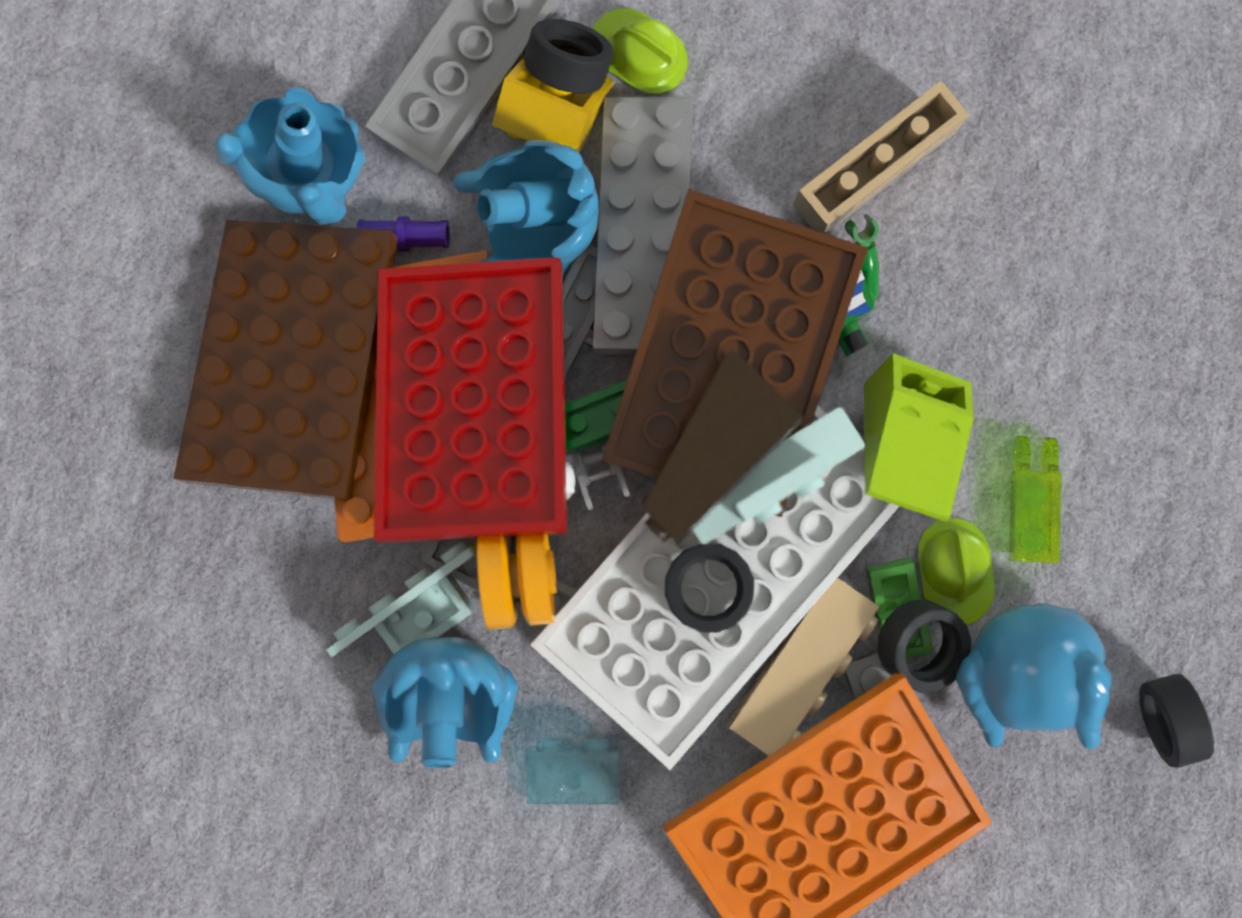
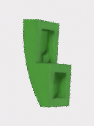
[866,557,933,659]

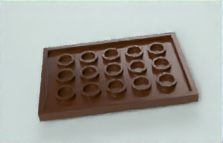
[602,189,868,518]
[173,220,398,501]

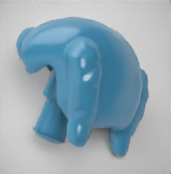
[215,86,365,225]
[454,140,599,275]
[956,603,1112,750]
[371,637,519,768]

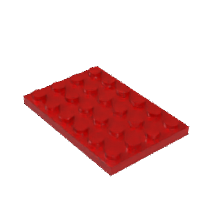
[374,257,567,542]

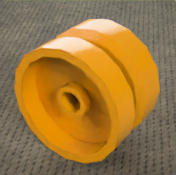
[477,534,557,630]

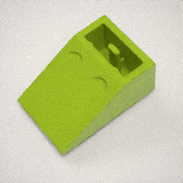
[864,353,974,522]

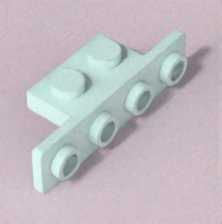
[693,408,865,544]
[326,541,477,657]

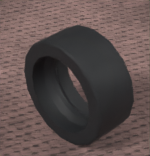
[524,19,614,94]
[664,543,755,633]
[877,599,972,693]
[1139,674,1214,768]

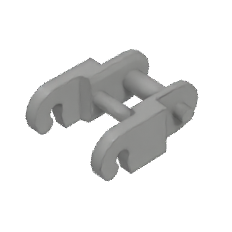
[573,442,630,510]

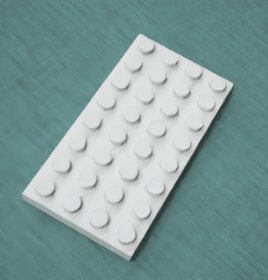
[531,406,899,770]

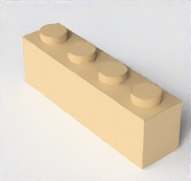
[793,81,969,234]
[726,578,879,756]

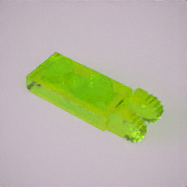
[1009,436,1062,563]

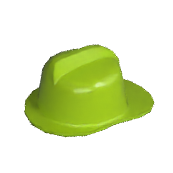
[593,8,688,94]
[918,518,995,625]

